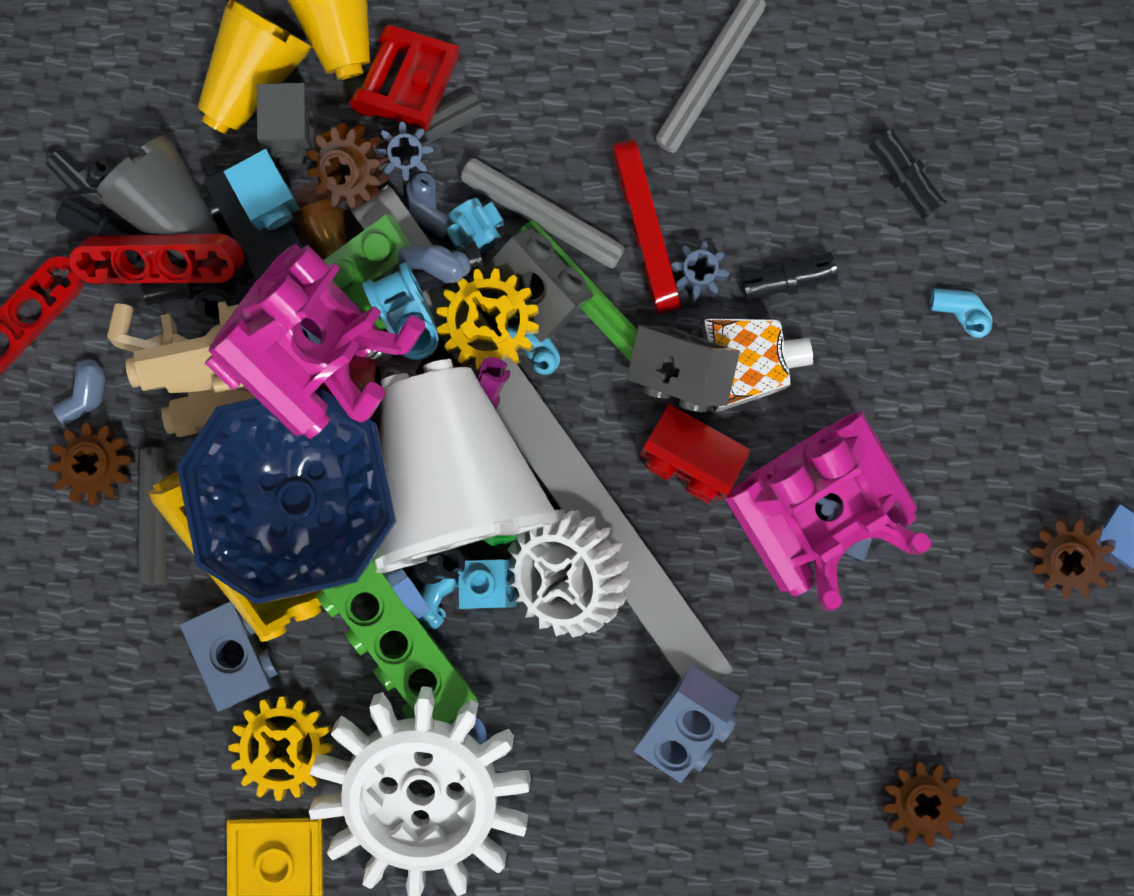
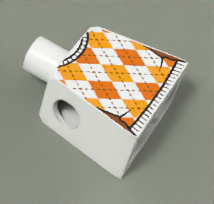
[701,319,813,412]

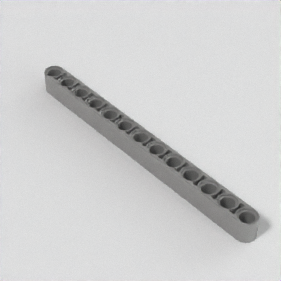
[350,184,733,682]

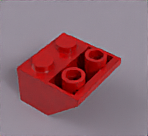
[640,404,751,504]

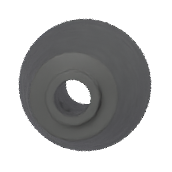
[96,135,222,264]

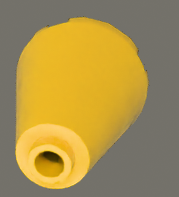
[197,0,312,134]
[287,0,370,80]

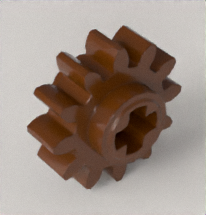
[306,123,389,209]
[47,423,136,506]
[1030,514,1118,599]
[879,760,967,847]

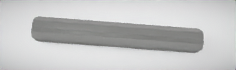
[655,0,766,153]
[461,158,625,268]

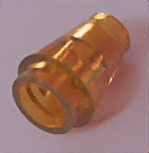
[299,198,348,260]

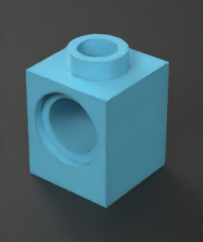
[224,149,300,231]
[458,560,517,609]

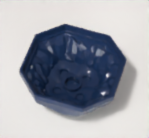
[177,387,397,605]

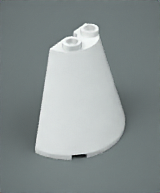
[373,359,558,574]

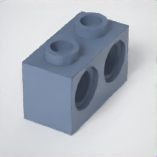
[633,664,740,783]

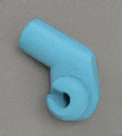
[930,288,992,338]
[507,323,560,375]
[418,571,459,630]

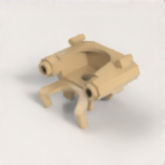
[107,301,256,437]

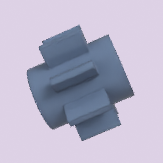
[375,122,433,181]
[671,241,729,302]

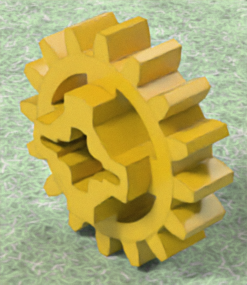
[436,268,539,372]
[228,696,334,801]

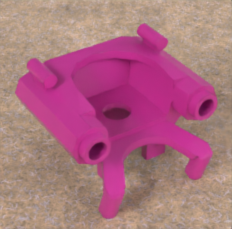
[205,244,425,439]
[725,411,931,612]

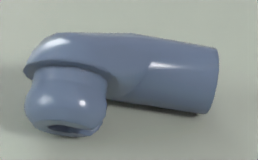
[406,173,453,241]
[52,359,106,426]

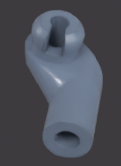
[398,245,470,283]

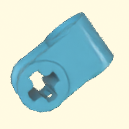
[363,262,439,360]

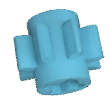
[445,198,504,254]

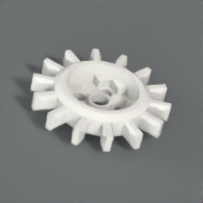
[309,687,531,896]

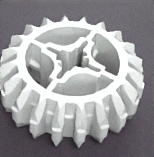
[506,509,631,638]

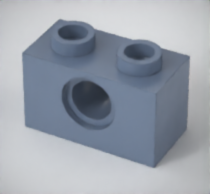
[180,601,279,712]

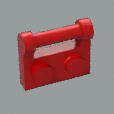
[349,25,460,131]

